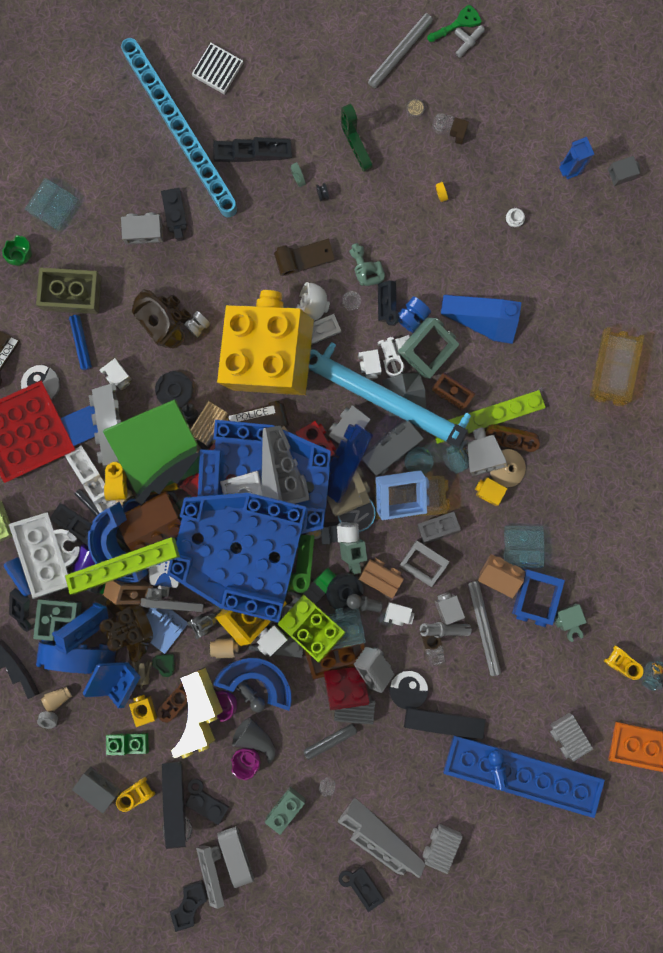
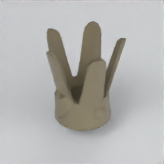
[132,660,152,689]

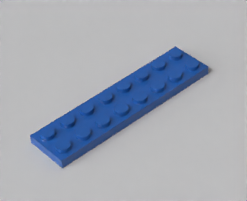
[443,735,605,818]

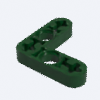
[341,103,373,172]

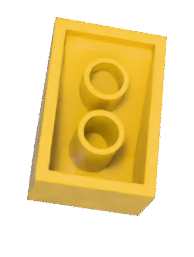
[215,602,287,646]

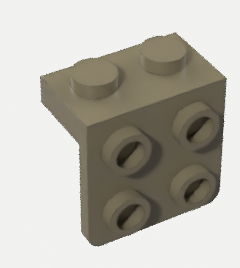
[327,461,371,516]

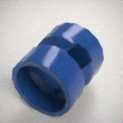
[398,296,431,333]

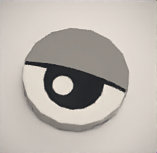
[21,365,60,400]

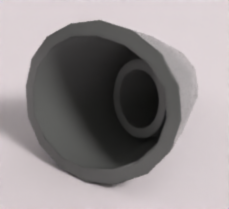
[232,718,275,764]

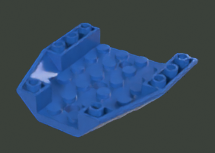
[213,420,331,534]
[167,492,306,623]

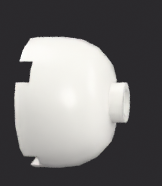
[297,282,330,321]

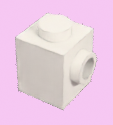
[257,625,288,656]

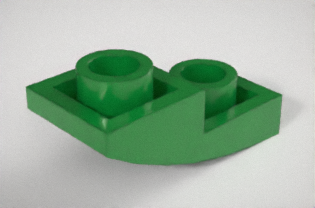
[106,733,149,755]

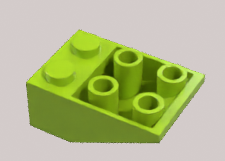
[278,594,346,663]

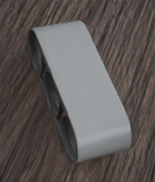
[217,826,254,888]

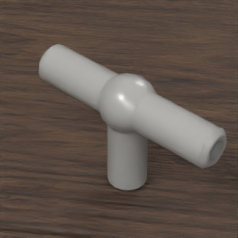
[455,25,485,58]

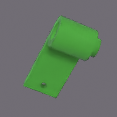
[287,535,314,593]

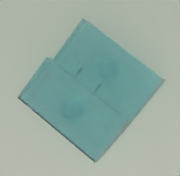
[24,178,79,231]
[504,526,544,568]

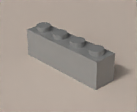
[89,383,121,468]

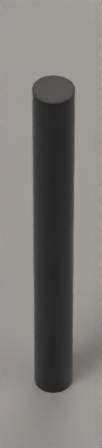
[75,489,129,548]

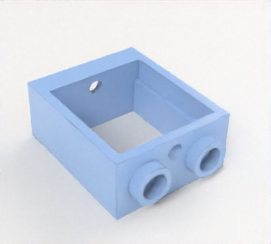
[376,470,429,520]

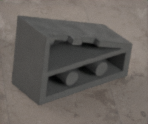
[359,421,424,476]

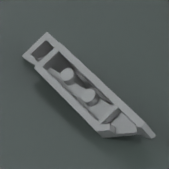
[338,798,425,878]

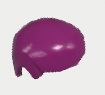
[215,690,238,722]
[231,748,261,780]

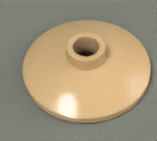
[490,449,526,487]

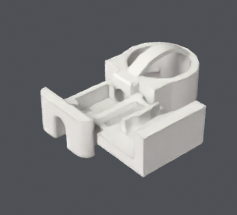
[378,335,414,377]

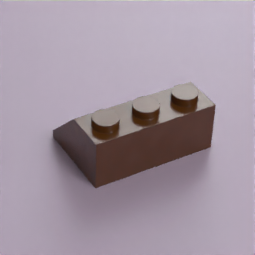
[119,491,182,551]
[305,624,365,680]

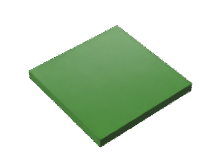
[103,399,200,493]

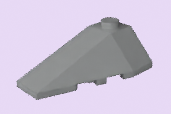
[262,425,309,504]

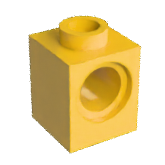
[475,478,507,506]
[129,695,157,727]

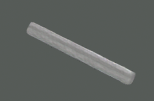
[368,13,433,88]
[468,581,501,676]

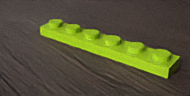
[434,390,546,444]
[65,537,180,595]

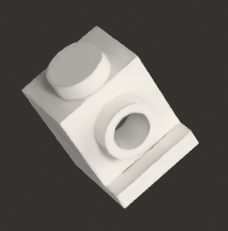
[358,349,381,380]
[100,358,132,390]
[384,602,414,626]

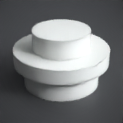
[506,208,525,227]

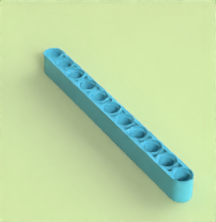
[121,38,237,217]

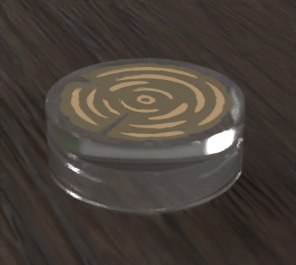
[406,98,425,119]

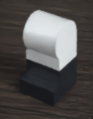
[321,522,359,544]

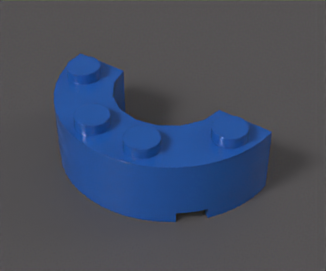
[88,502,149,583]
[36,640,116,674]
[213,658,291,711]

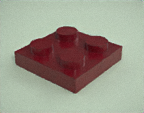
[324,667,369,710]

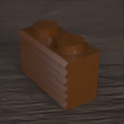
[432,372,475,411]

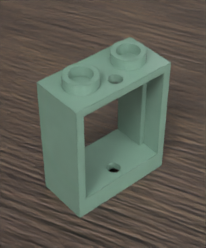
[397,317,459,379]

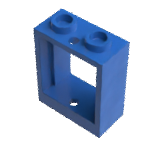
[512,569,565,627]

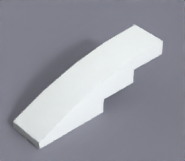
[65,446,117,513]

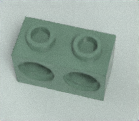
[265,786,305,835]

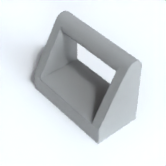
[399,540,449,587]

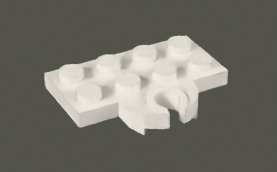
[9,512,79,599]

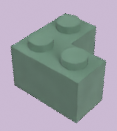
[33,598,82,641]

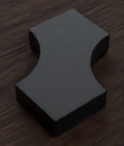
[170,880,208,932]

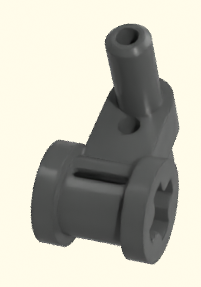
[187,610,221,640]

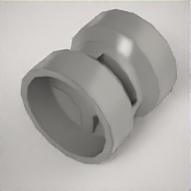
[184,311,211,338]

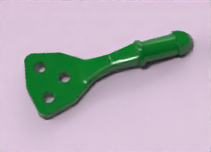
[427,5,482,42]

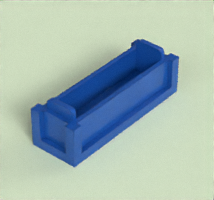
[559,137,594,180]
[198,449,220,496]
[52,602,108,654]

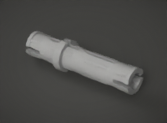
[420,622,472,638]

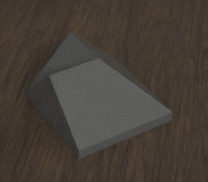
[382,373,427,417]

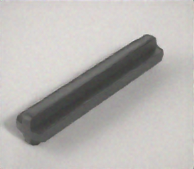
[304,724,357,760]

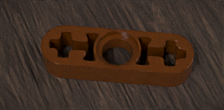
[485,424,540,452]
[157,682,188,722]

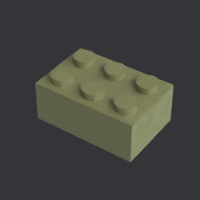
[36,267,102,314]

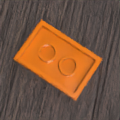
[609,722,663,772]

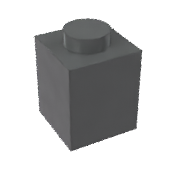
[608,156,640,186]

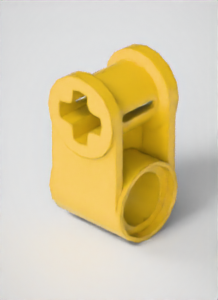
[104,462,127,501]
[604,646,643,680]
[116,777,156,812]

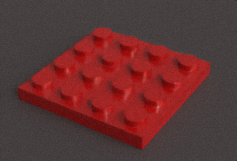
[0,380,76,483]

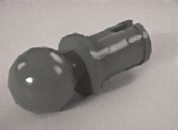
[347,594,383,613]
[236,680,265,713]

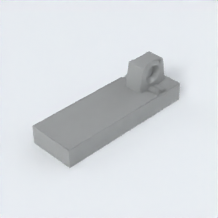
[140,588,203,612]
[196,845,224,909]

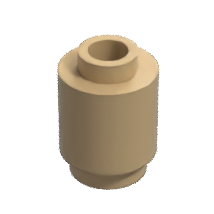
[210,638,239,659]

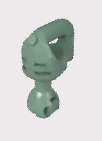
[349,243,385,286]

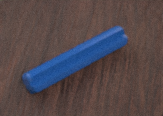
[69,315,92,370]

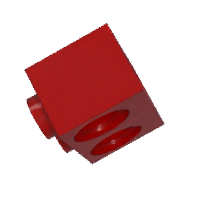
[295,421,336,458]

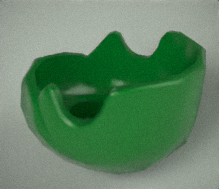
[2,235,32,266]

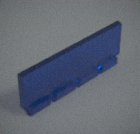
[327,424,373,503]

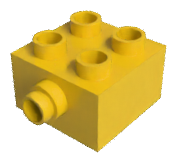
[217,290,314,395]

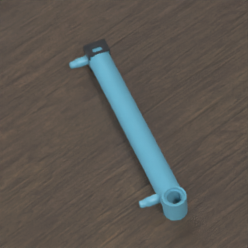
[309,342,471,449]

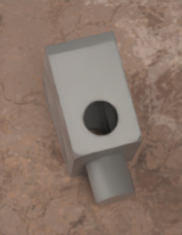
[467,428,508,476]

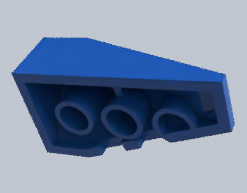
[441,295,522,344]

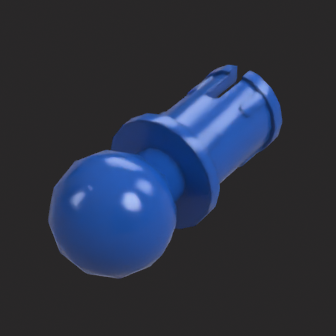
[488,750,509,790]

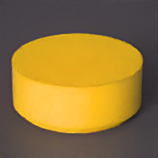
[435,182,448,202]

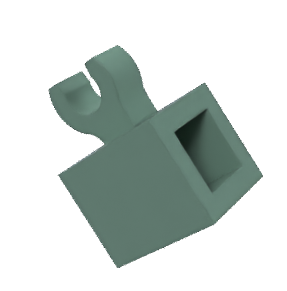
[339,539,367,575]
[554,603,587,642]

